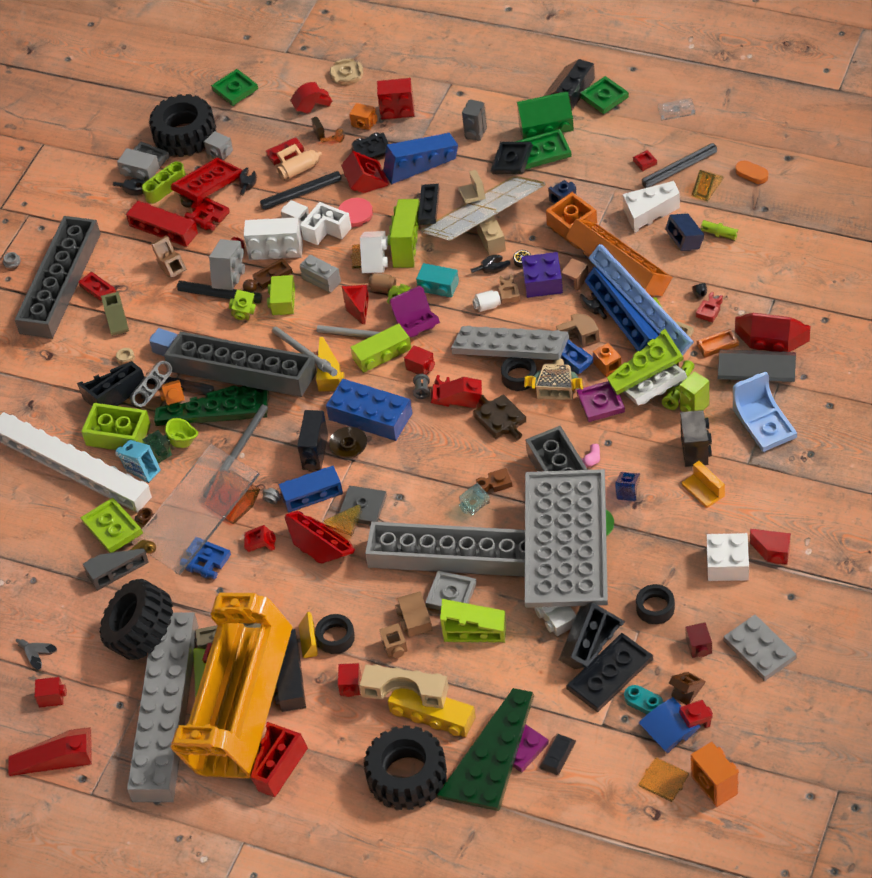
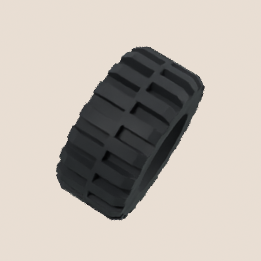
[149,94,216,157]
[99,579,173,660]
[364,726,447,810]

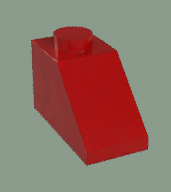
[439,377,482,408]
[750,528,791,565]

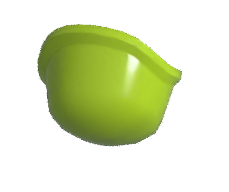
[165,418,198,448]

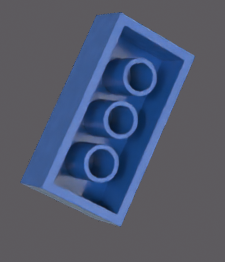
[326,379,413,441]

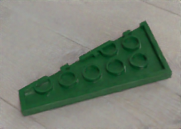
[154,385,269,426]
[437,688,534,811]

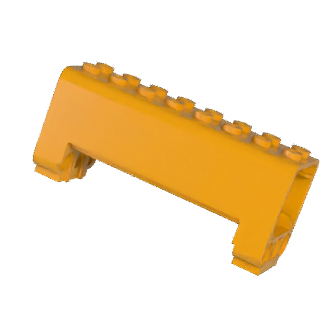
[170,593,292,778]

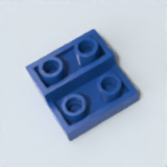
[638,697,701,754]

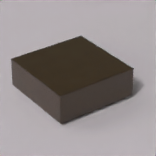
[311,116,325,141]

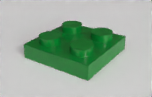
[211,69,258,106]
[580,76,629,114]

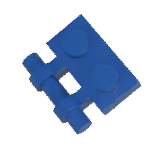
[180,538,231,580]

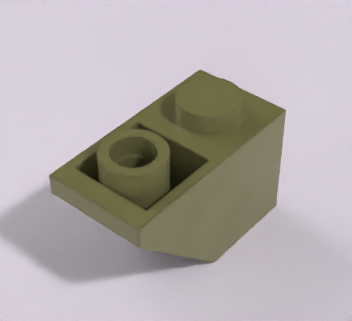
[101,291,129,336]

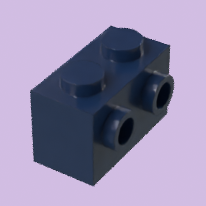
[665,213,704,251]

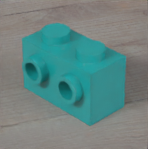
[416,263,459,298]

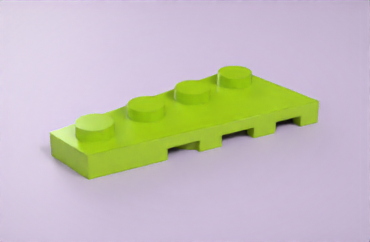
[607,329,684,395]

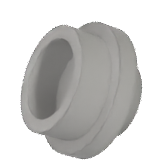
[3,252,21,268]
[262,488,281,504]

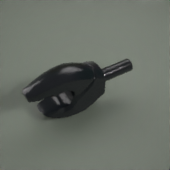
[239,167,257,196]
[113,179,146,195]
[470,255,511,273]
[580,293,607,319]

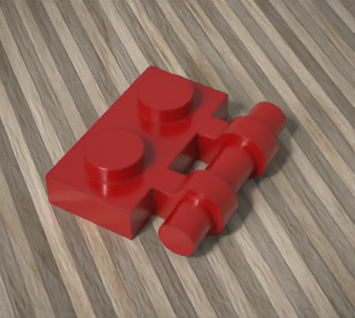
[184,197,230,231]

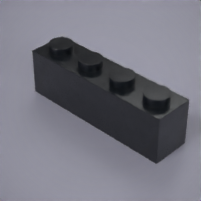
[274,629,306,712]

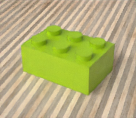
[81,403,151,450]

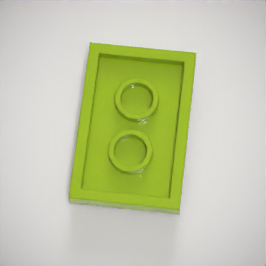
[80,498,143,553]

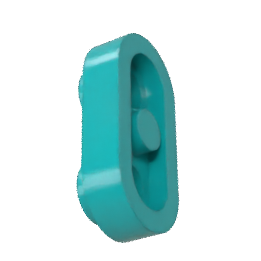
[624,685,663,714]

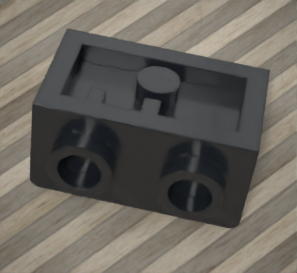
[351,132,388,159]

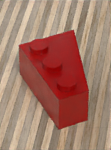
[251,722,308,798]

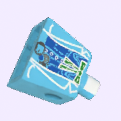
[115,440,161,483]

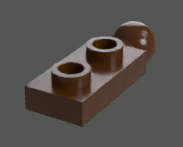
[243,258,293,292]

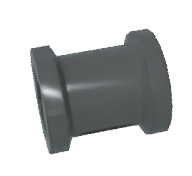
[413,374,430,399]

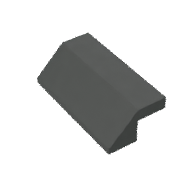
[718,349,796,382]

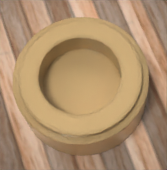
[116,348,135,365]

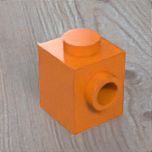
[349,103,378,130]
[593,343,622,377]
[159,380,185,405]

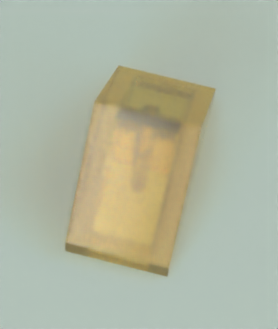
[692,170,724,201]
[323,504,362,536]

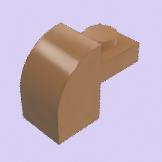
[151,236,187,278]
[556,314,600,348]

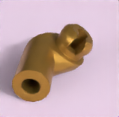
[130,540,156,554]

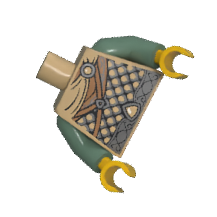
[524,358,583,400]

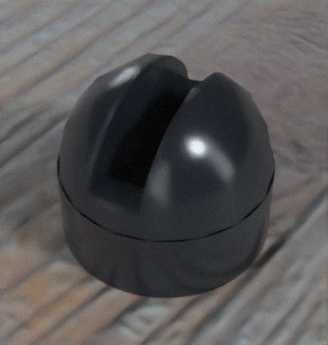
[692,283,707,298]

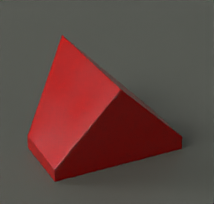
[341,285,369,324]

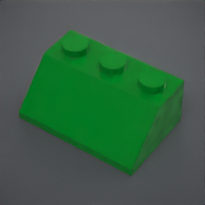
[517,91,574,139]

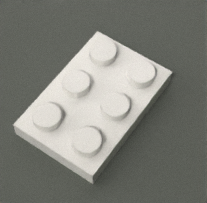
[624,364,687,406]

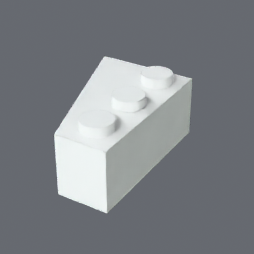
[623,181,680,234]

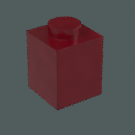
[685,622,712,658]

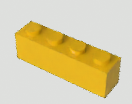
[388,688,476,738]

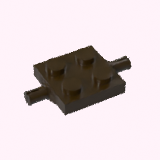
[473,394,526,440]

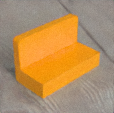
[682,461,725,508]

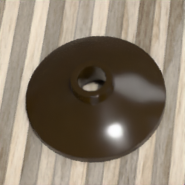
[329,427,367,458]

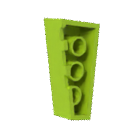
[387,199,419,268]

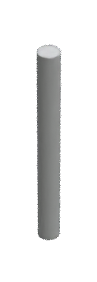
[317,325,380,338]

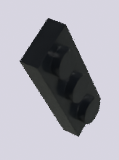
[418,184,440,225]

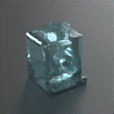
[459,483,490,516]

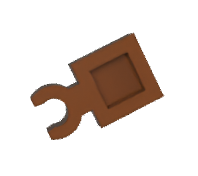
[476,468,513,494]

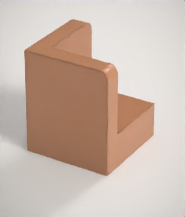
[562,258,589,290]

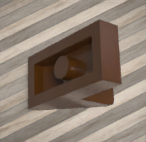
[669,672,706,705]

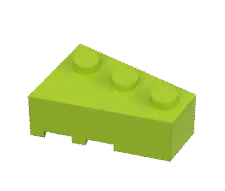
[440,599,506,642]

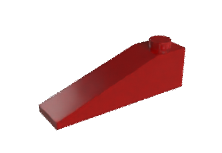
[8,727,92,776]

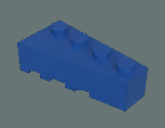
[383,133,458,185]

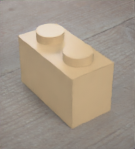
[477,216,506,256]

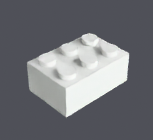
[244,217,303,260]

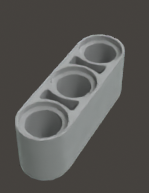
[130,361,172,407]

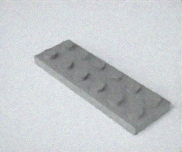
[451,326,569,360]

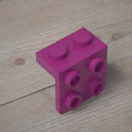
[389,286,440,337]

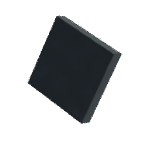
[490,142,533,174]

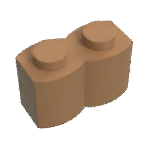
[395,591,433,637]

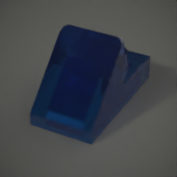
[615,472,640,501]

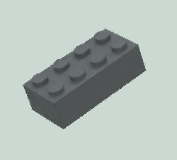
[525,425,588,472]

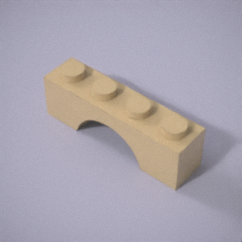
[360,665,449,708]

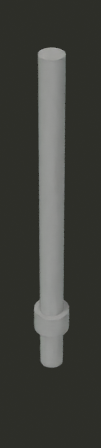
[272,326,337,376]

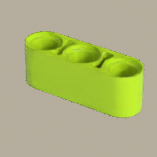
[142,162,186,204]

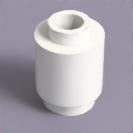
[472,290,501,312]

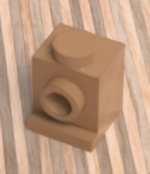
[379,623,408,658]

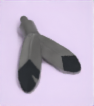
[16,639,57,670]

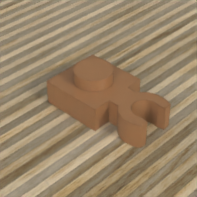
[499,274,520,304]

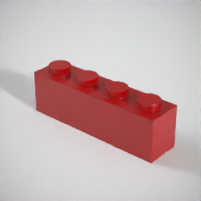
[126,200,198,247]

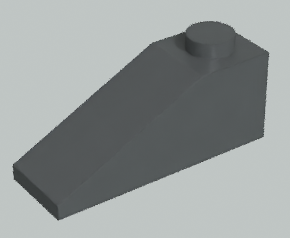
[83,549,149,591]

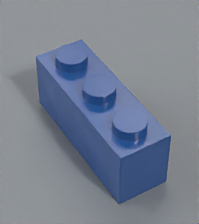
[279,466,343,513]

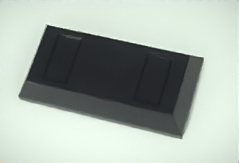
[539,733,576,775]

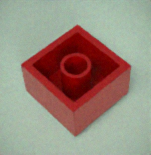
[377,78,415,120]

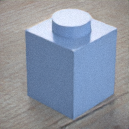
[149,328,177,356]

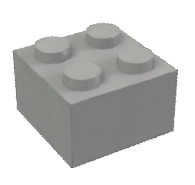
[209,239,245,290]

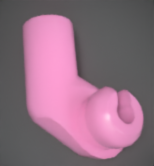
[581,444,600,468]

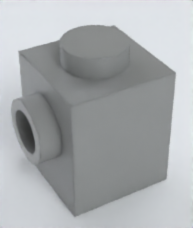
[204,131,233,160]

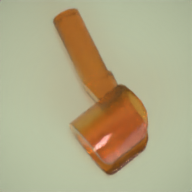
[320,129,345,143]

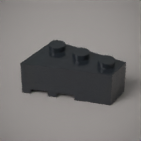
[77,361,148,406]
[559,602,625,670]

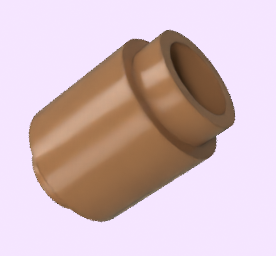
[369,273,396,293]

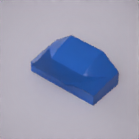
[560,339,593,374]

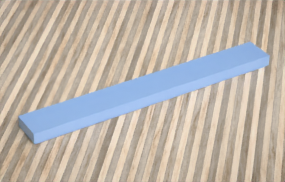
[588,244,694,355]

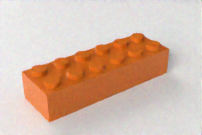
[566,219,673,297]

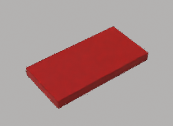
[171,157,243,202]

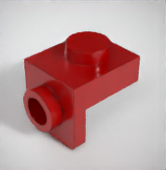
[679,699,713,728]

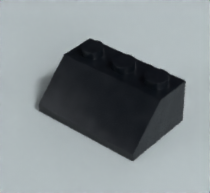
[544,59,595,110]

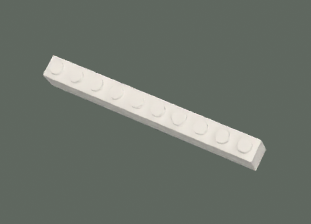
[0,412,152,513]

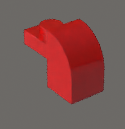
[290,82,333,114]

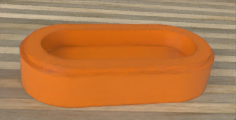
[735,160,768,184]

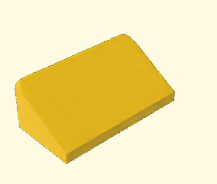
[299,612,318,658]

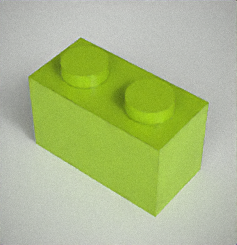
[267,275,295,315]
[679,371,710,412]

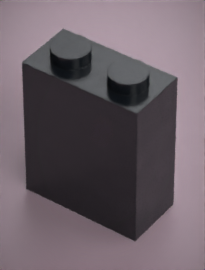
[297,410,328,471]

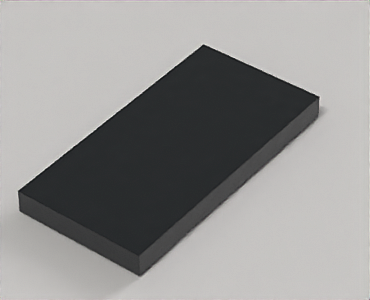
[566,633,653,712]

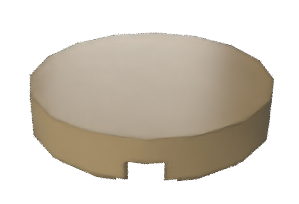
[330,58,363,86]

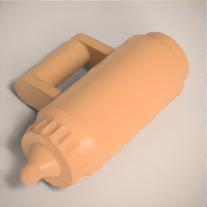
[277,144,321,180]

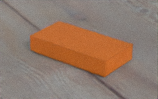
[697,329,739,358]

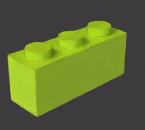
[350,323,411,373]

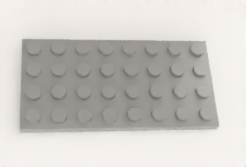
[525,469,608,608]

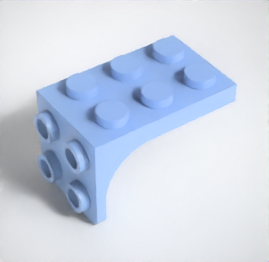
[733,372,797,452]

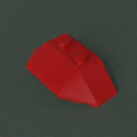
[735,312,811,352]
[284,511,355,564]

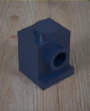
[548,180,577,204]

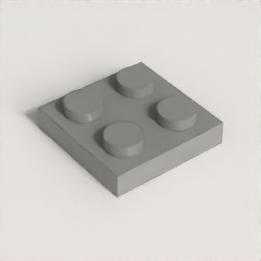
[425,571,477,610]

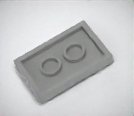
[724,615,797,681]

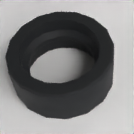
[501,357,537,391]
[636,584,675,625]
[315,614,355,654]

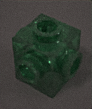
[142,430,172,463]

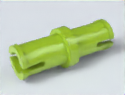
[700,220,739,240]

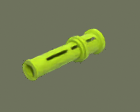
[662,360,695,410]

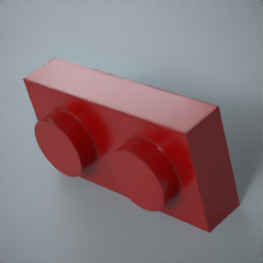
[266,137,305,165]
[78,271,116,303]

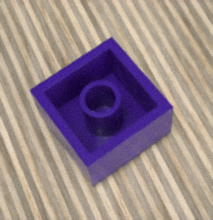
[521,252,563,298]

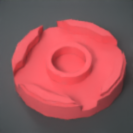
[338,198,373,227]

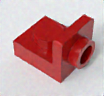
[244,525,276,552]

